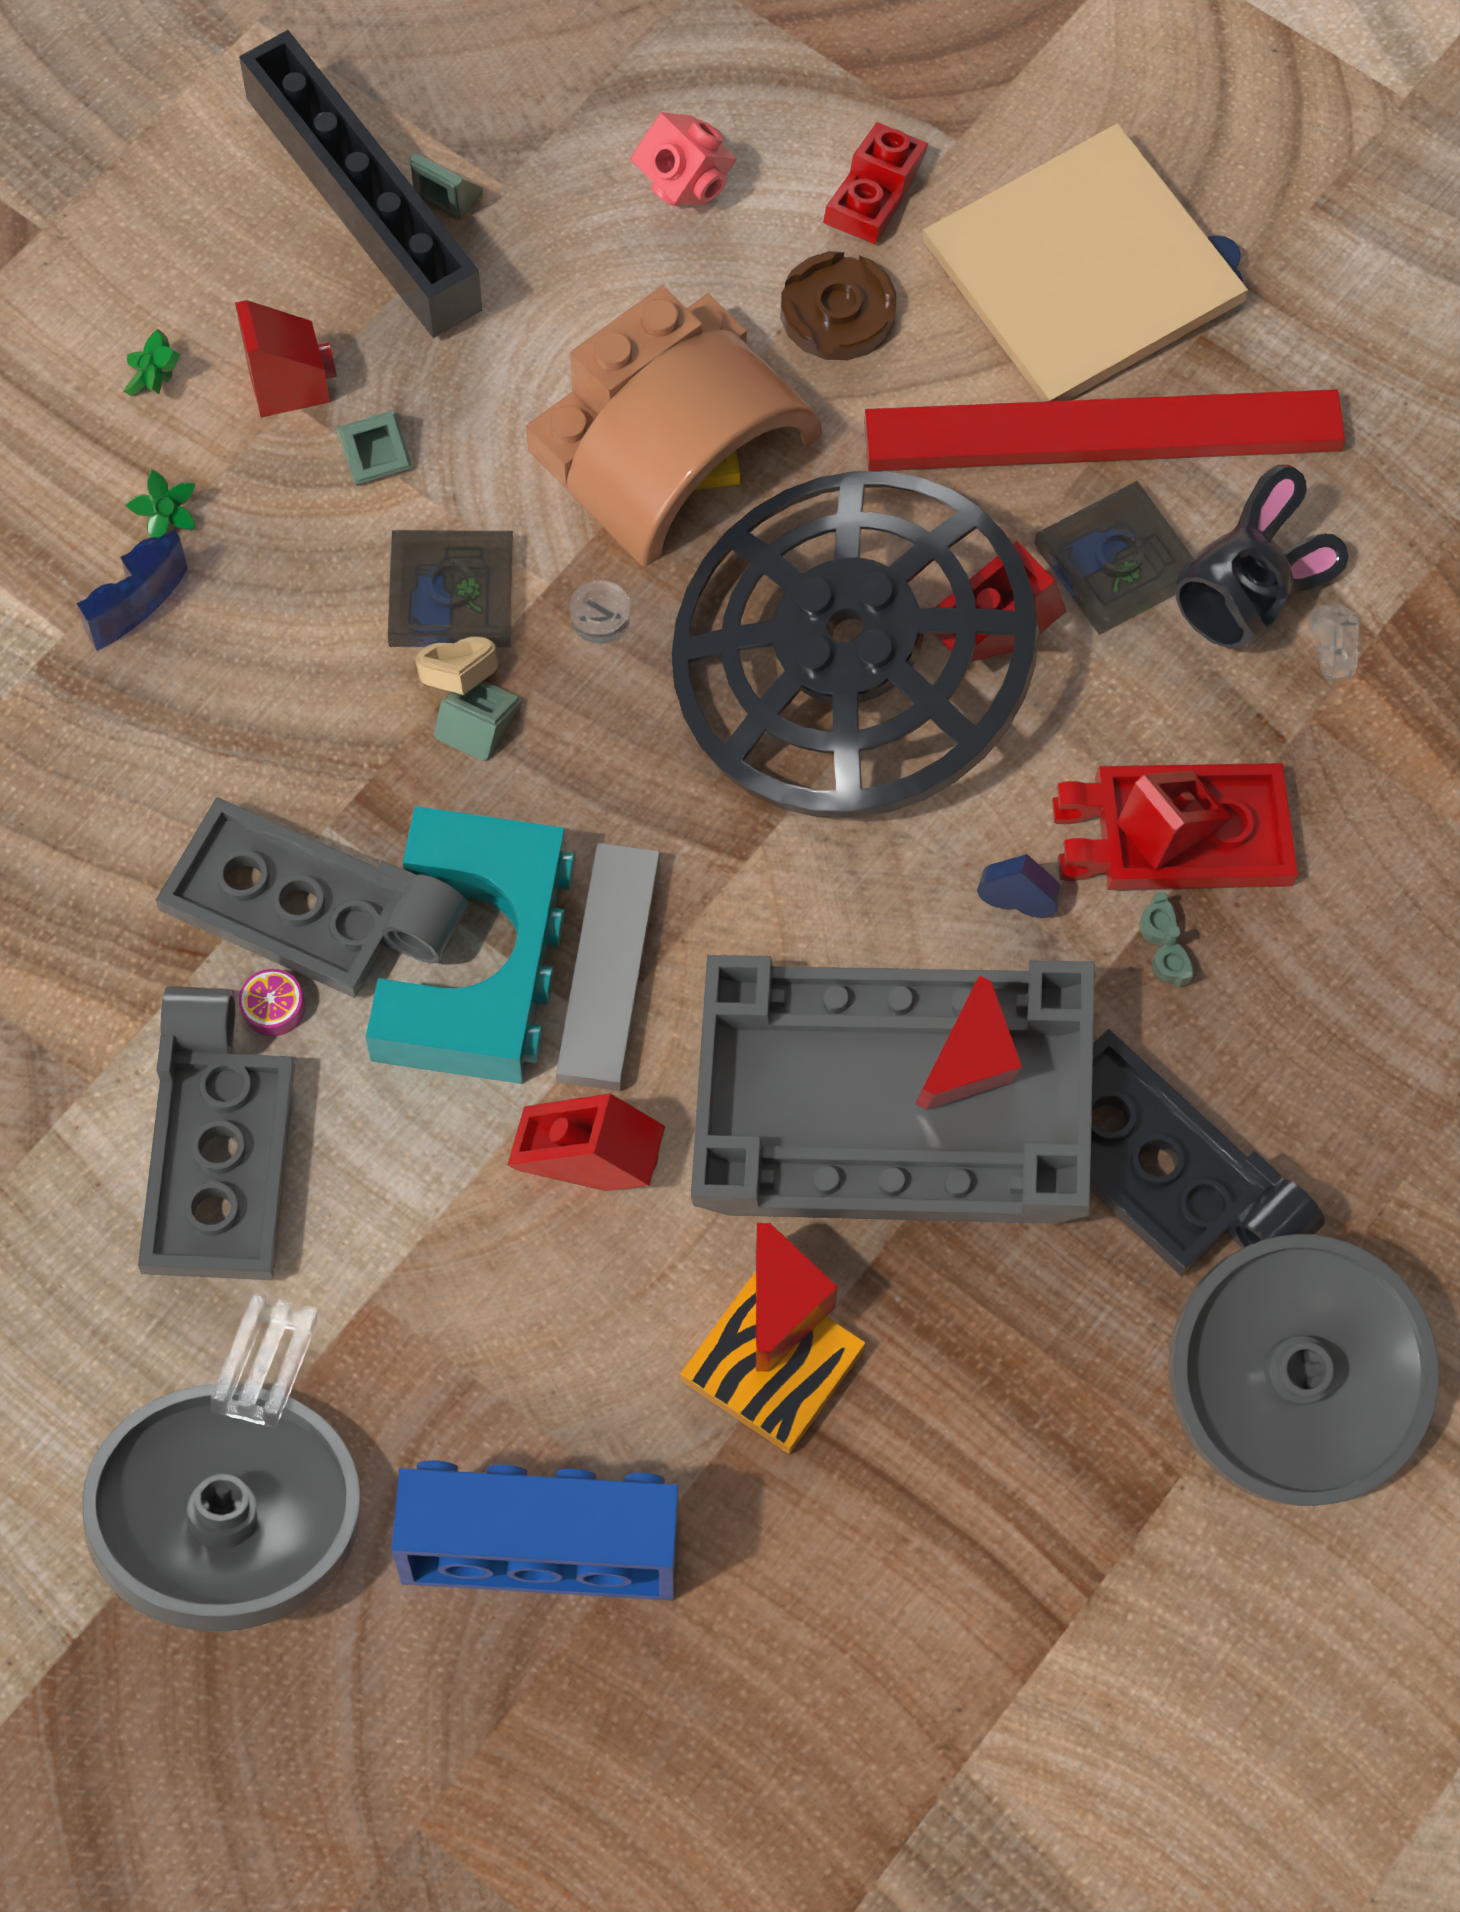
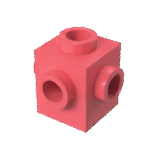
[630,112,737,206]

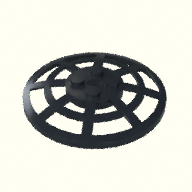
[671,471,1039,818]

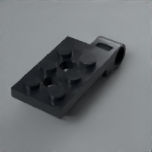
[1090,1029,1325,1277]

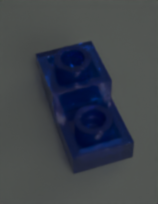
[77,529,188,651]

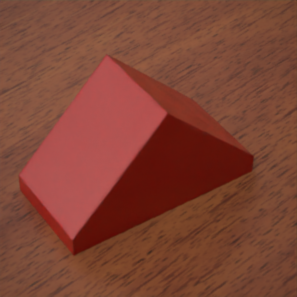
[1116,771,1232,870]
[915,975,1022,1110]
[756,1223,838,1372]

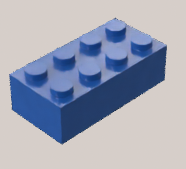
[391,1460,679,1601]

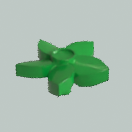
[123,329,180,396]
[125,468,196,542]

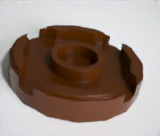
[780,251,897,361]

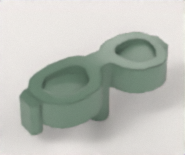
[1139,892,1193,987]

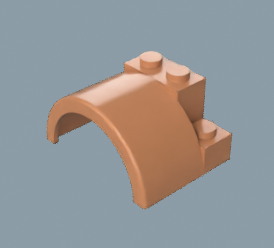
[526,285,822,566]

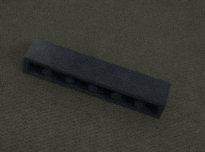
[239,30,482,338]

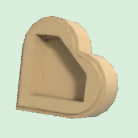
[415,637,498,695]

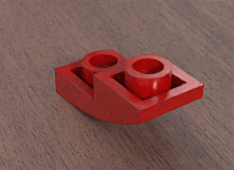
[823,122,928,244]

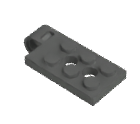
[156,797,468,998]
[138,986,295,1281]

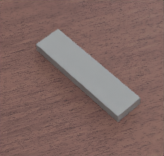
[556,843,660,1091]

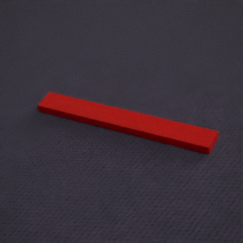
[864,389,1345,471]

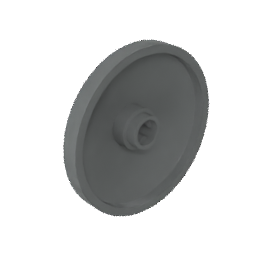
[1168,1234,1439,1506]
[82,1384,360,1632]

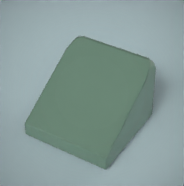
[410,153,483,220]
[335,410,413,485]
[434,681,522,760]

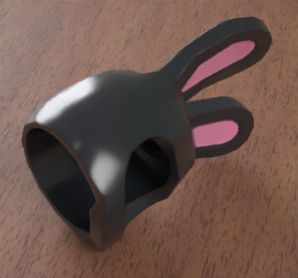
[1176,464,1349,649]

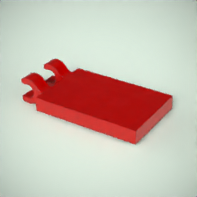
[1052,763,1298,890]

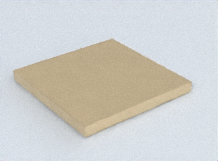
[923,123,1248,401]

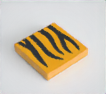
[680,1271,866,1455]

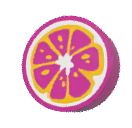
[239,969,306,1036]

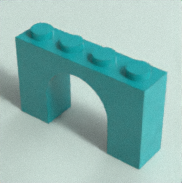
[365,806,576,1084]

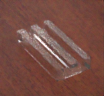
[211,1293,317,1428]

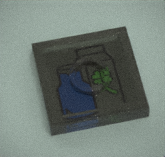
[1034,481,1193,635]
[388,530,514,648]

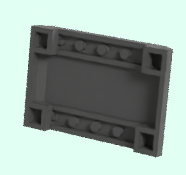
[691,955,1095,1224]

